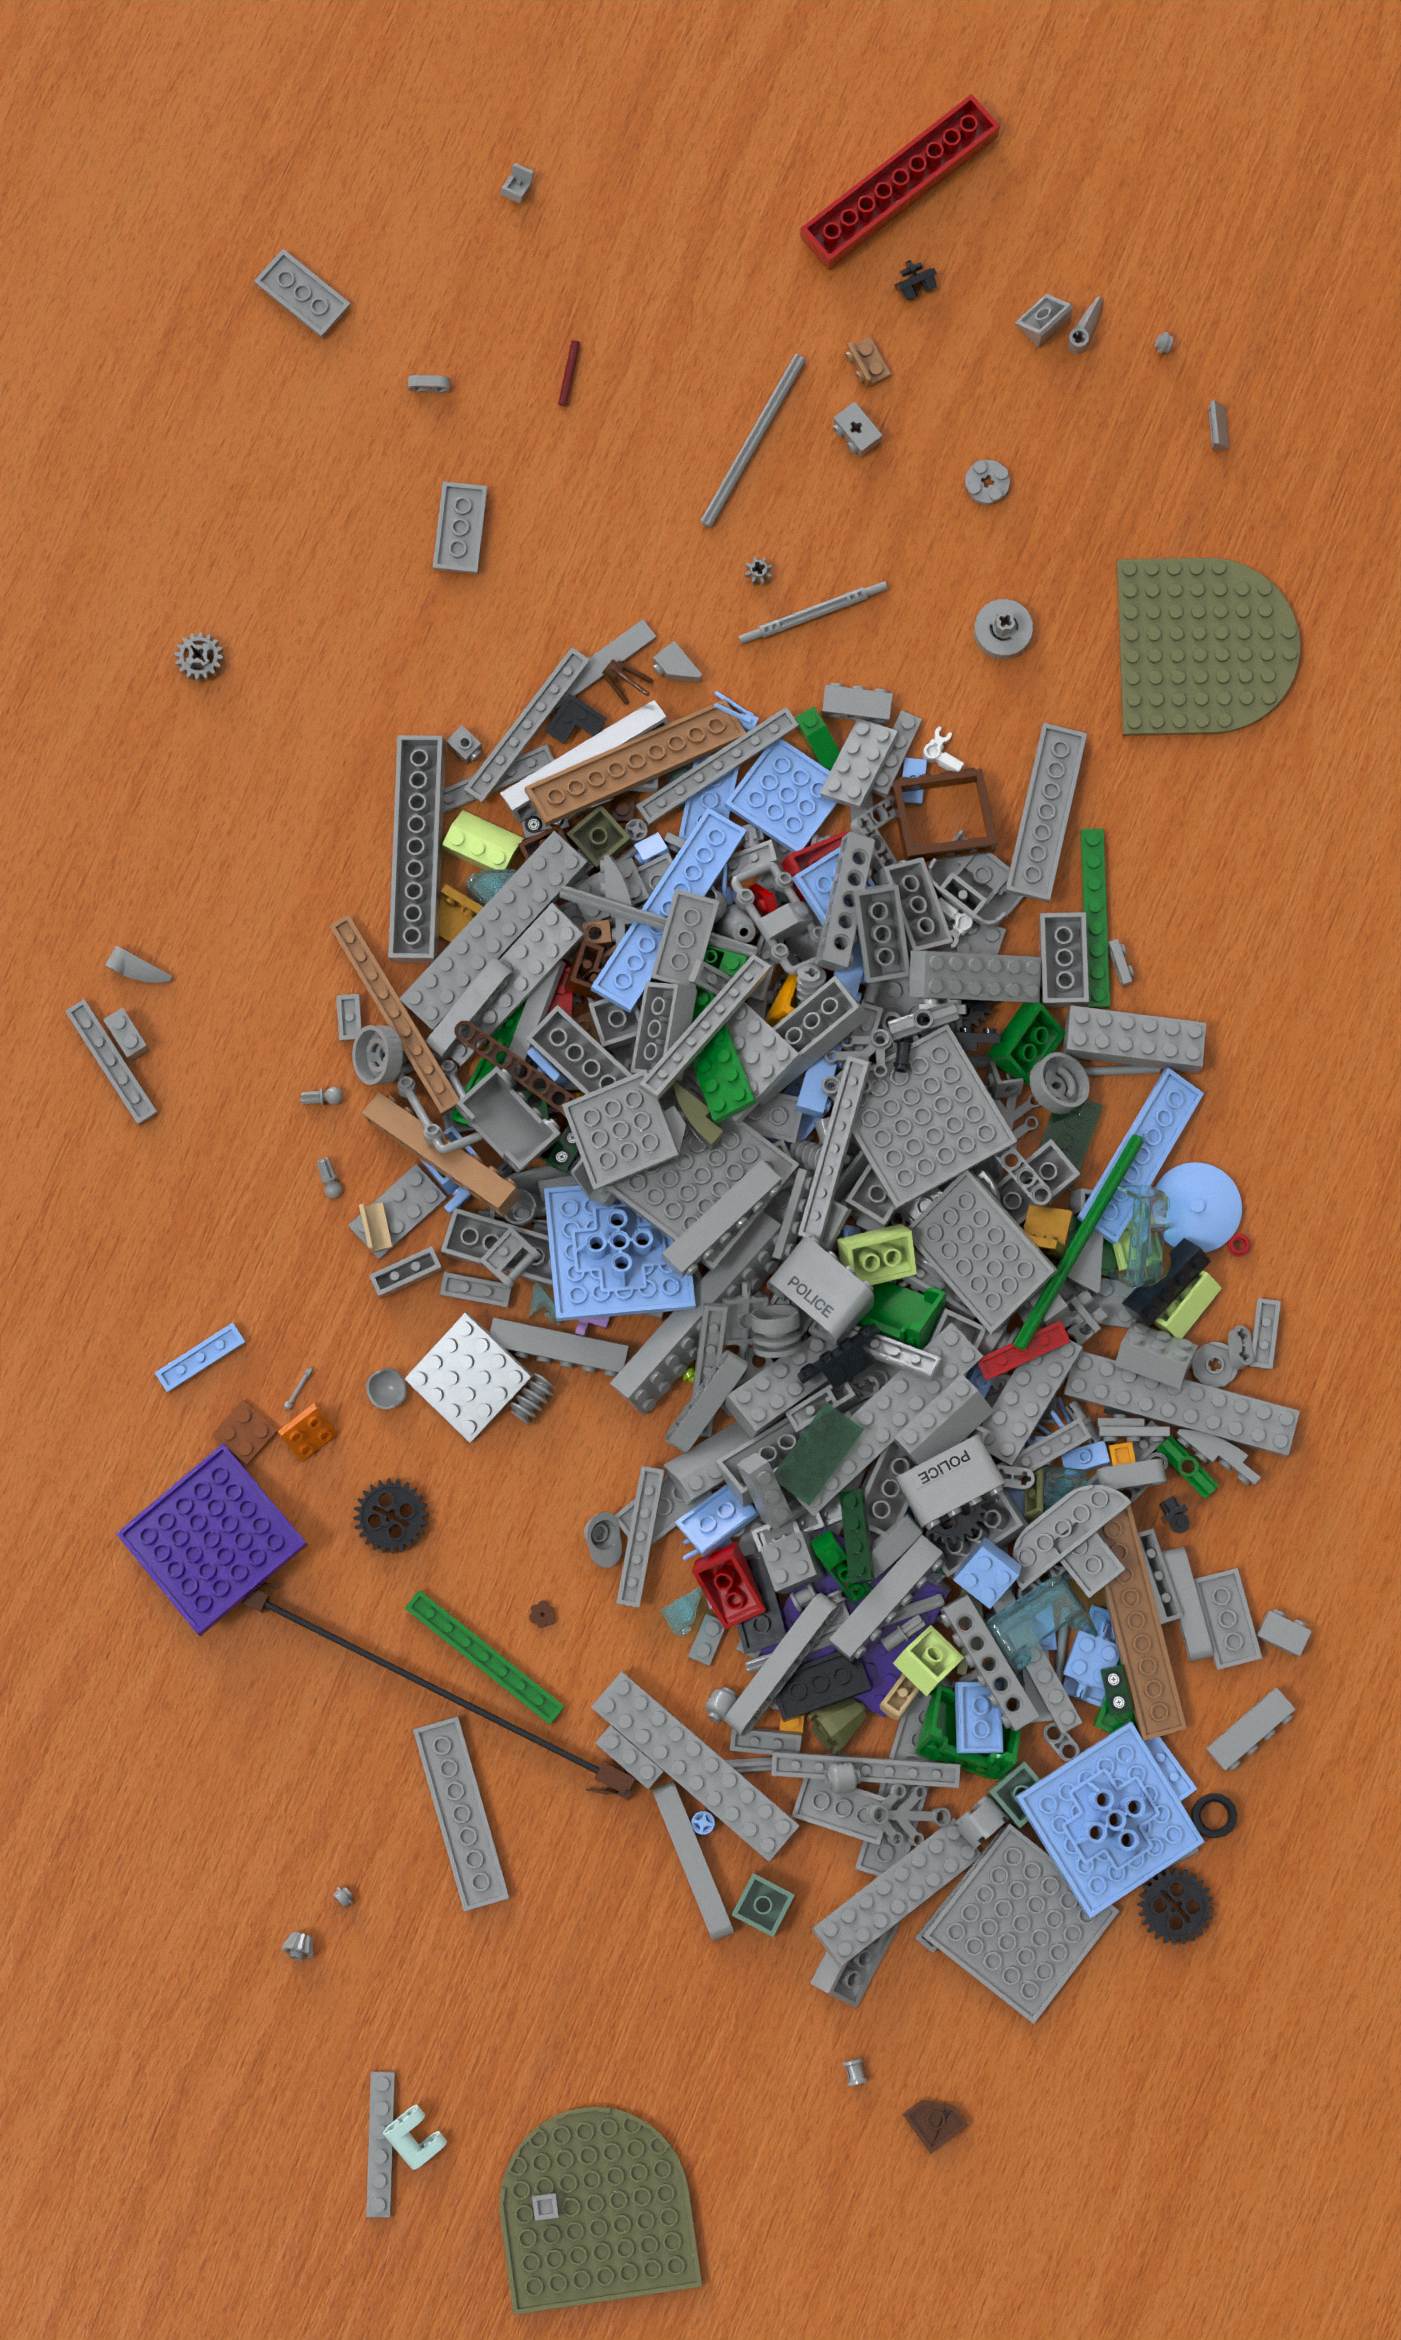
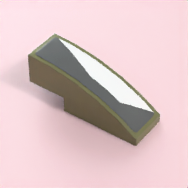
[672,1081,723,1151]

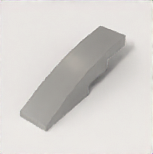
[751,1496,842,1552]

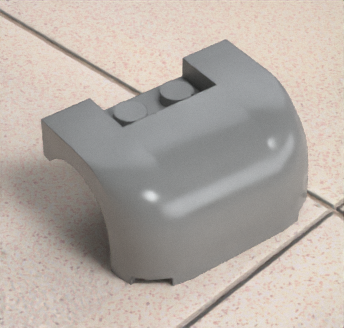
[928,830,1024,927]

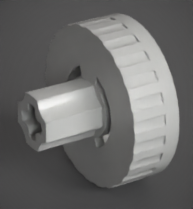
[974,599,1033,660]
[352,1025,408,1085]
[1029,1052,1090,1114]

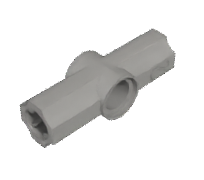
[888,1000,960,1042]

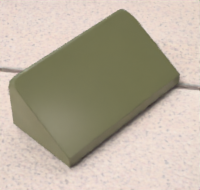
[1024,1469,1043,1522]

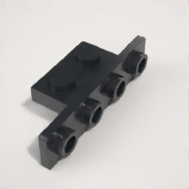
[797,1323,880,1390]

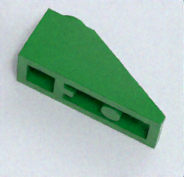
[795,706,840,771]

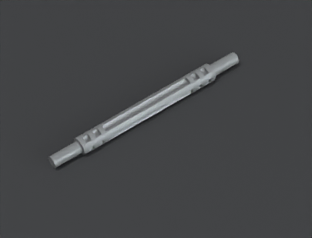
[738,581,888,644]

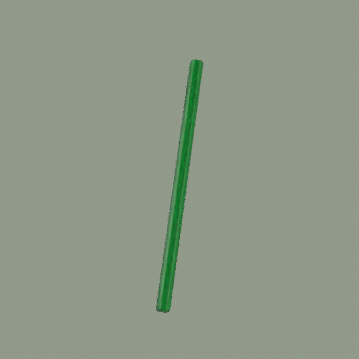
[1013,1134,1144,1351]

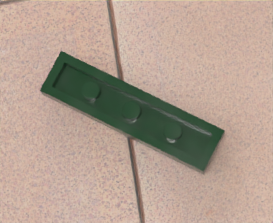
[839,1488,875,1585]

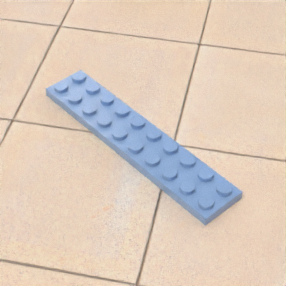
[591,808,747,1013]

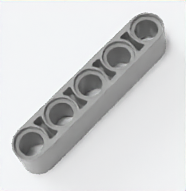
[426,958,514,1058]
[665,1350,748,1453]
[1162,1546,1213,1662]

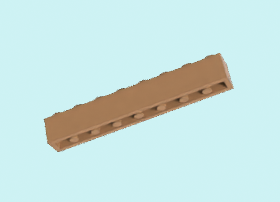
[362,1092,521,1217]

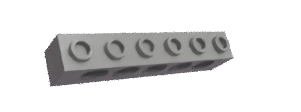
[815,832,876,973]
[940,1594,1039,1731]

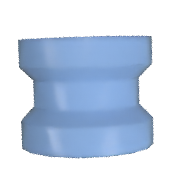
[691,1811,715,1835]

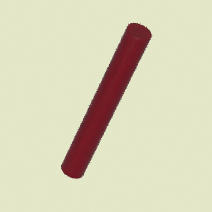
[558,340,580,407]

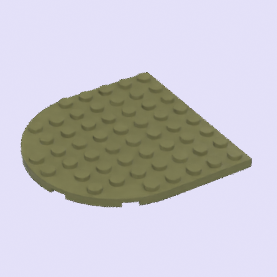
[1117,558,1300,736]
[500,2106,702,2315]

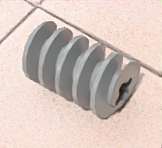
[795,964,826,1008]
[789,1139,823,1172]
[509,1373,555,1426]

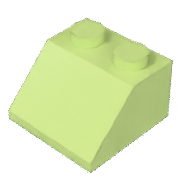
[893,1625,964,1696]

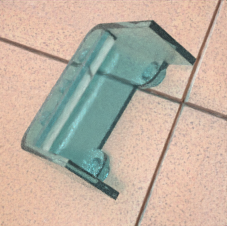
[1107,1185,1170,1288]
[986,1575,1098,1686]

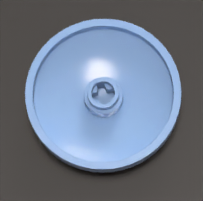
[1149,1162,1242,1253]

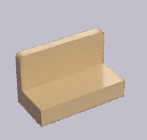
[359,1202,393,1253]

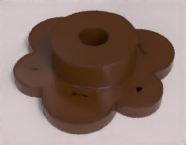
[529,1600,555,1628]

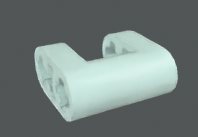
[383,2105,447,2170]

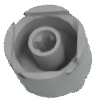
[955,1795,1009,1849]

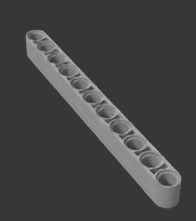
[881,1012,1053,1207]

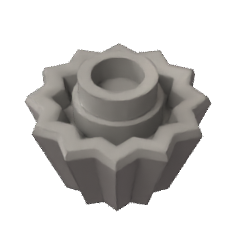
[282,1932,313,1961]

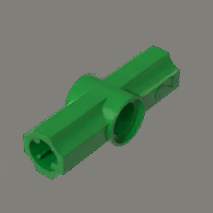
[1156,1435,1219,1499]

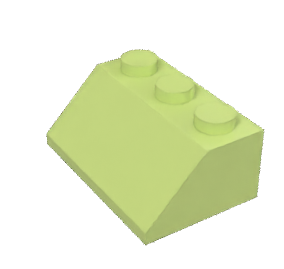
[442,810,524,879]
[837,1224,917,1285]
[1152,1271,1222,1339]

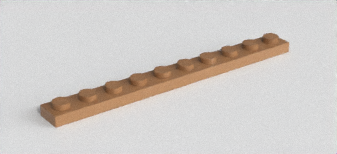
[329,914,460,1115]

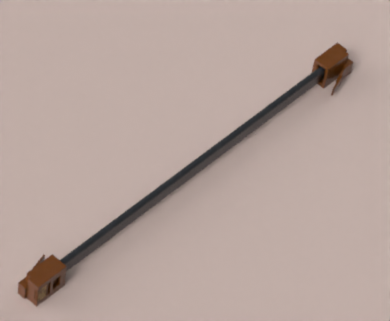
[241,1582,636,1800]

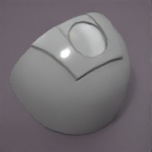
[366,1368,406,1409]

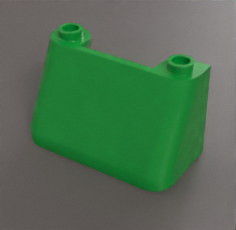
[856,1281,946,1350]
[916,1685,1021,1779]

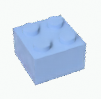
[953,1537,1022,1609]

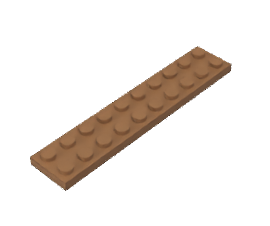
[525,699,746,827]
[1097,1505,1187,1741]

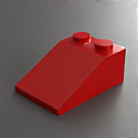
[781,831,847,903]
[692,1542,766,1629]

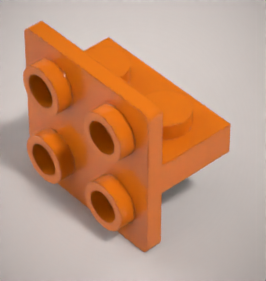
[278,1403,337,1462]

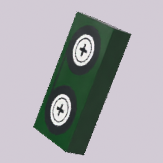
[546,1124,579,1174]
[1100,1665,1135,1715]

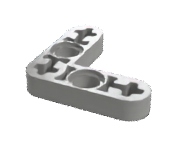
[850,796,897,872]

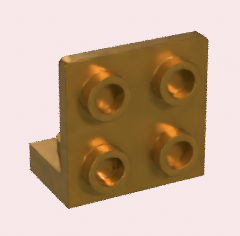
[439,884,483,943]
[1023,1205,1073,1256]

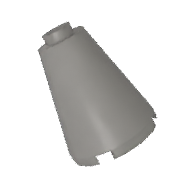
[716,904,761,945]

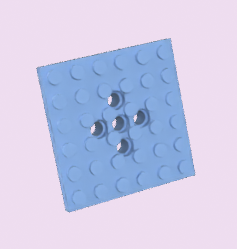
[544,1185,696,1321]
[1015,1722,1205,1918]

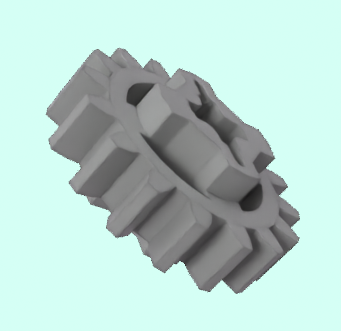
[174,632,224,682]

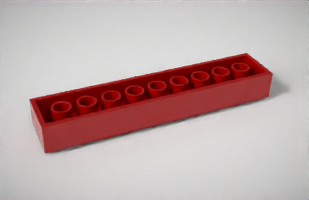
[800,94,1000,270]

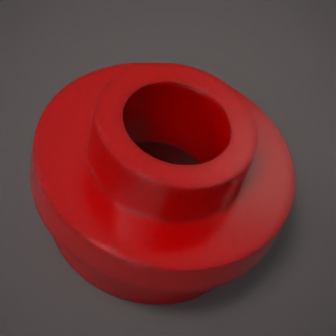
[1227,1234,1251,1257]

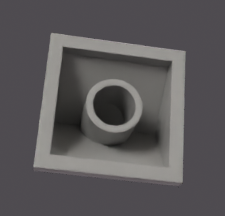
[1015,293,1073,348]

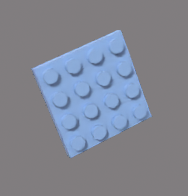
[724,739,838,853]

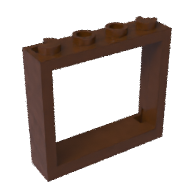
[891,768,997,862]

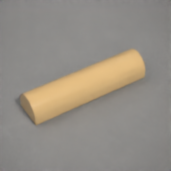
[879,1674,920,1720]

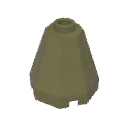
[807,1698,867,1755]

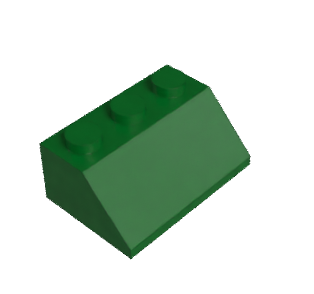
[988,1002,1065,1085]

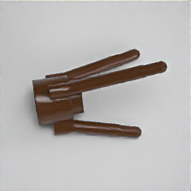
[602,659,653,705]

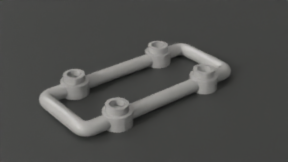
[731,862,823,975]
[397,1053,484,1154]

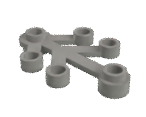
[822,1029,892,1097]
[987,1073,1040,1149]
[866,1784,951,1847]

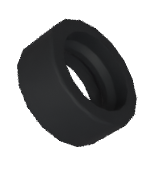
[1191,1793,1237,1838]

